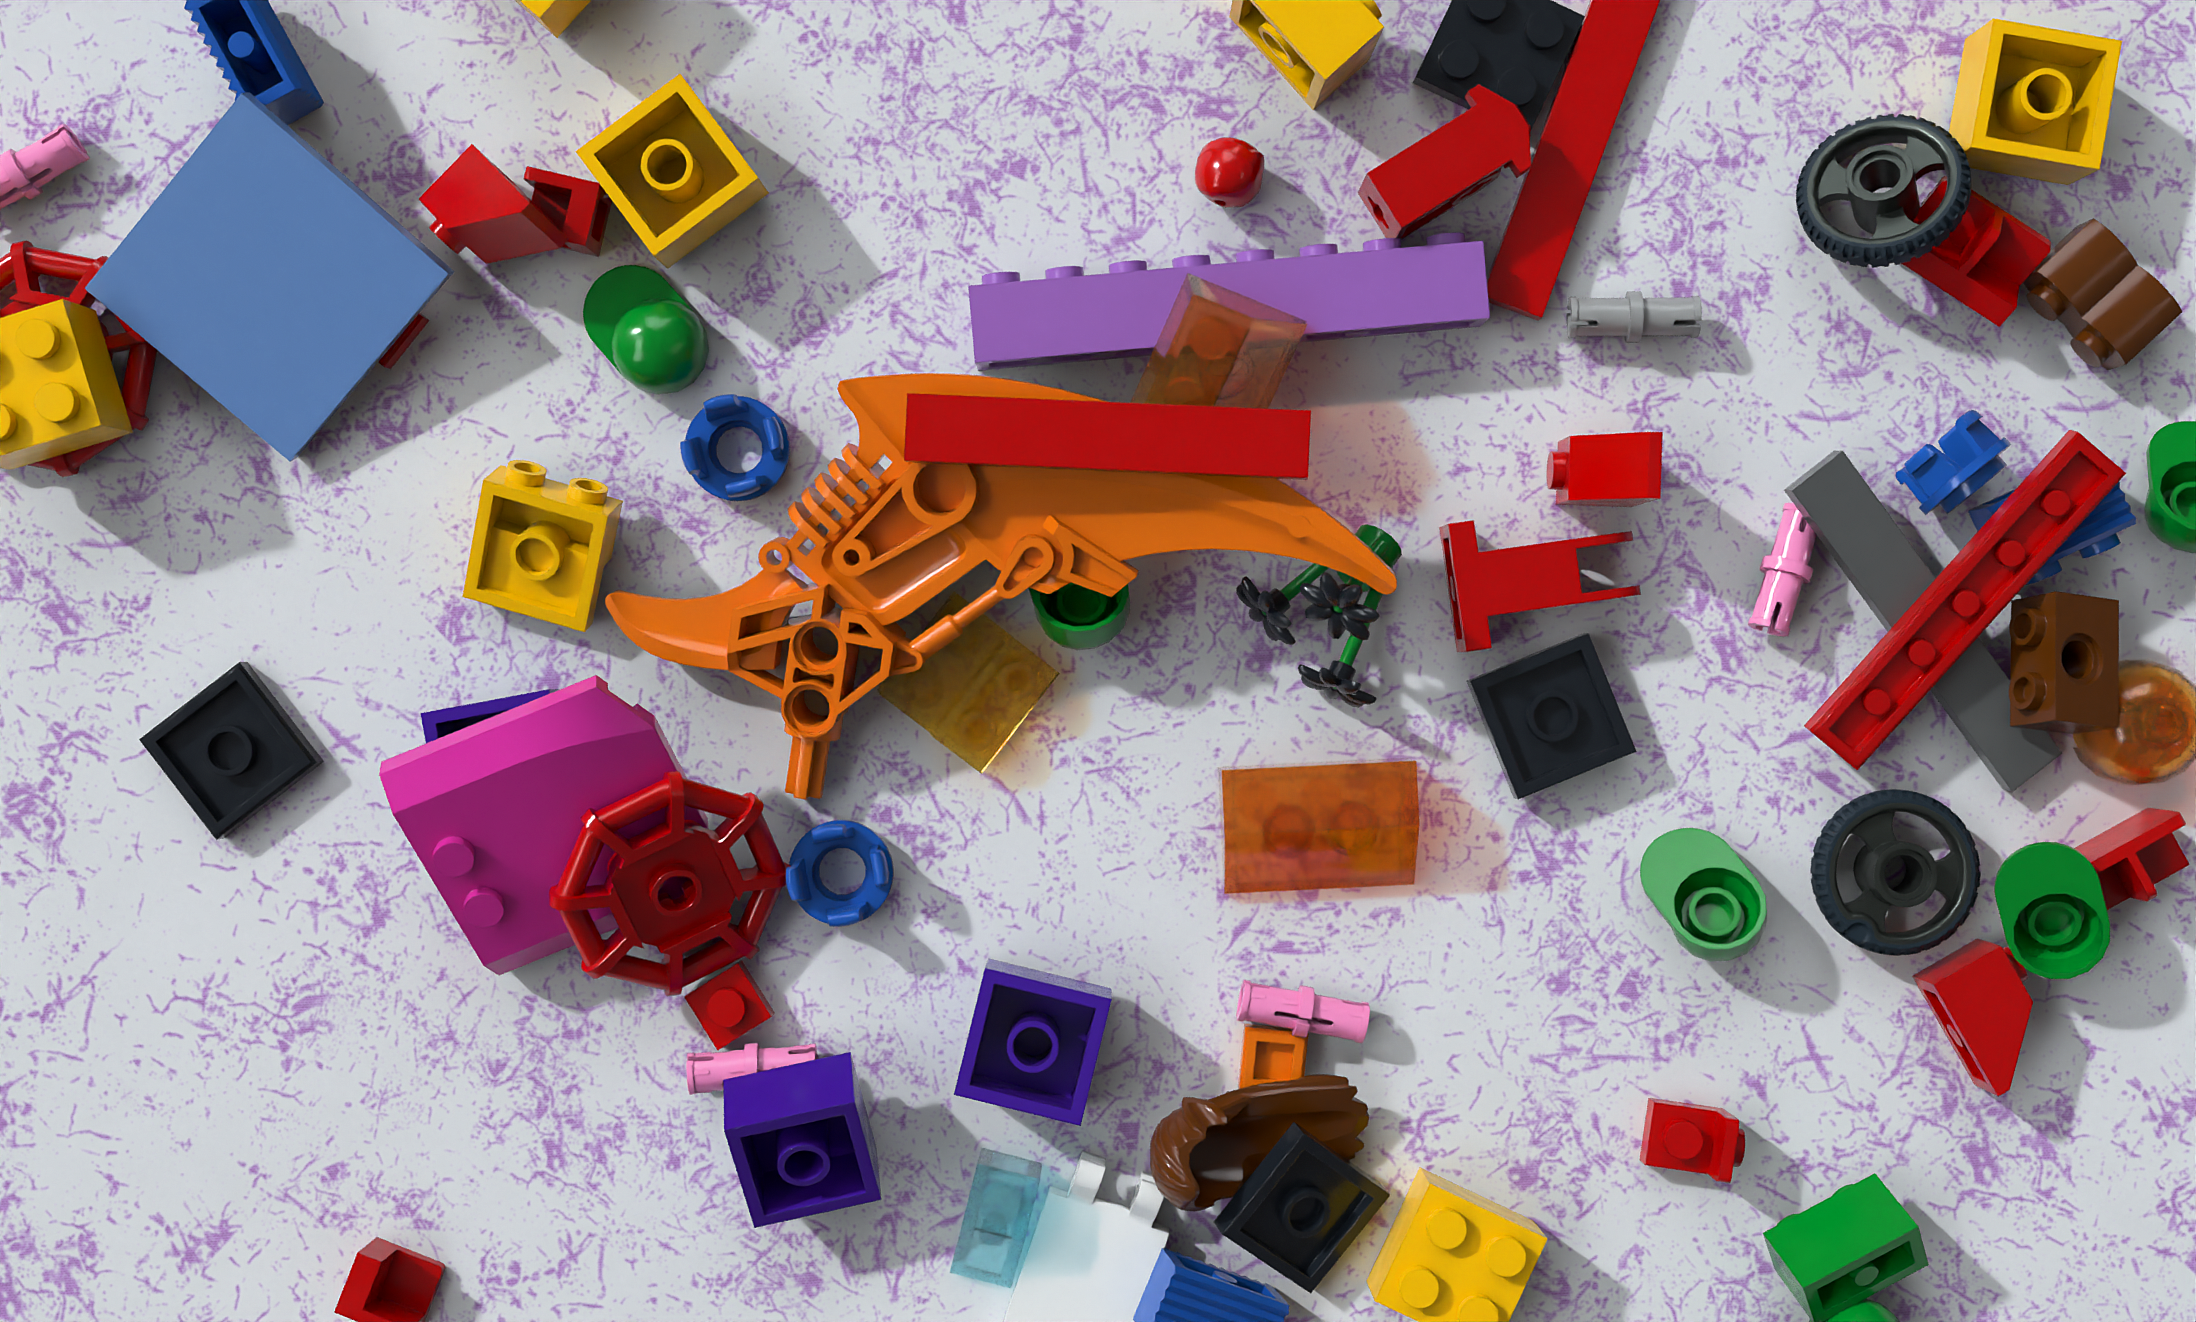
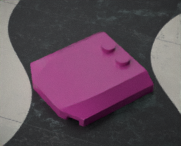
[379,675,709,975]

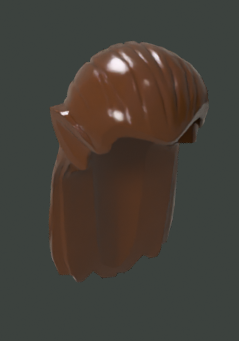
[1150,1074,1369,1211]

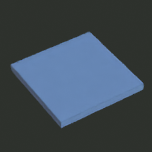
[84,92,455,462]

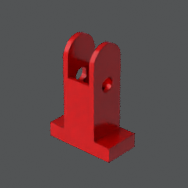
[1439,520,1641,652]

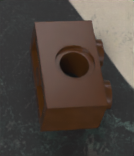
[2009,591,2119,734]

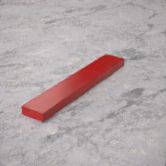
[1487,0,1660,321]
[904,393,1311,480]
[1804,430,2126,770]

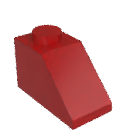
[419,144,569,264]
[1546,432,1663,507]
[1912,938,2033,1097]

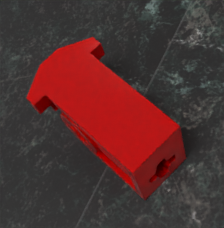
[1358,84,1531,240]

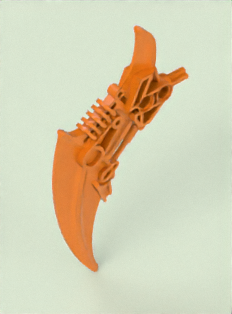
[605,373,1397,800]

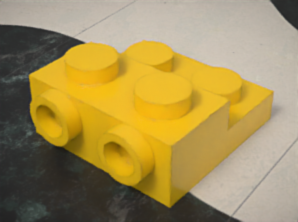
[462,460,623,632]

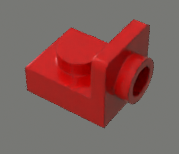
[1639,1098,1745,1183]

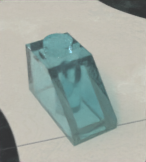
[950,1147,1042,1288]

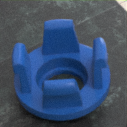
[680,394,790,501]
[1895,410,2011,515]
[786,820,894,927]

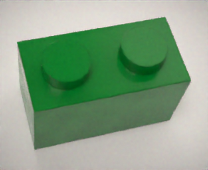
[1763,1173,1929,1322]

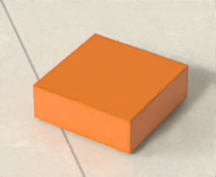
[1238,1023,1309,1089]

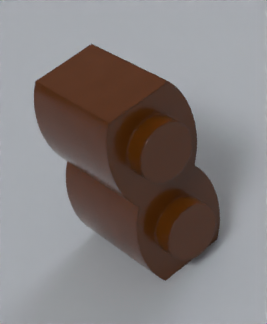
[2023,218,2182,370]

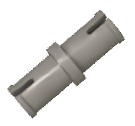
[1567,291,1702,343]

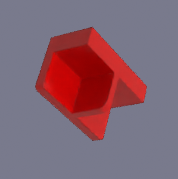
[1901,175,2051,327]
[2074,808,2190,910]

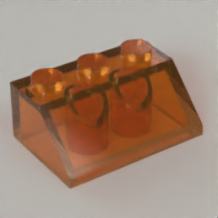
[1130,273,1308,409]
[1218,758,1420,894]

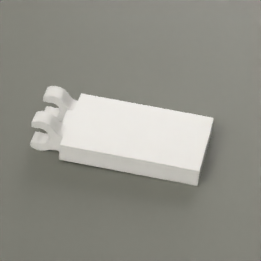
[1003,1150,1169,1322]

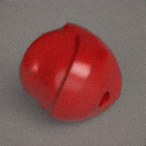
[1195,137,1265,208]

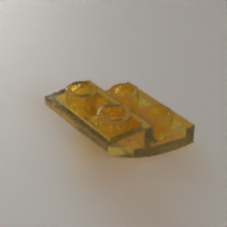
[877,591,1060,774]

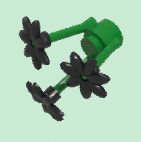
[1236,524,1402,708]

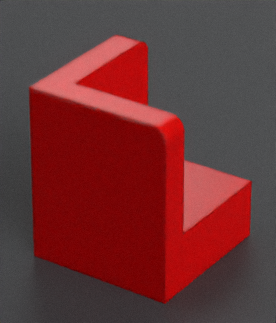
[523,166,612,257]
[334,1237,445,1322]

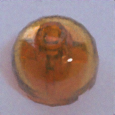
[2073,659,2196,785]

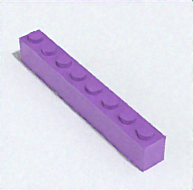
[968,232,1490,371]

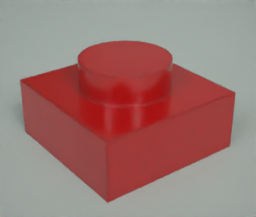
[684,960,775,1050]

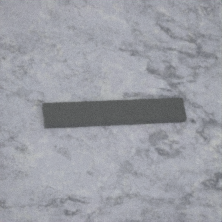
[1784,450,2062,792]

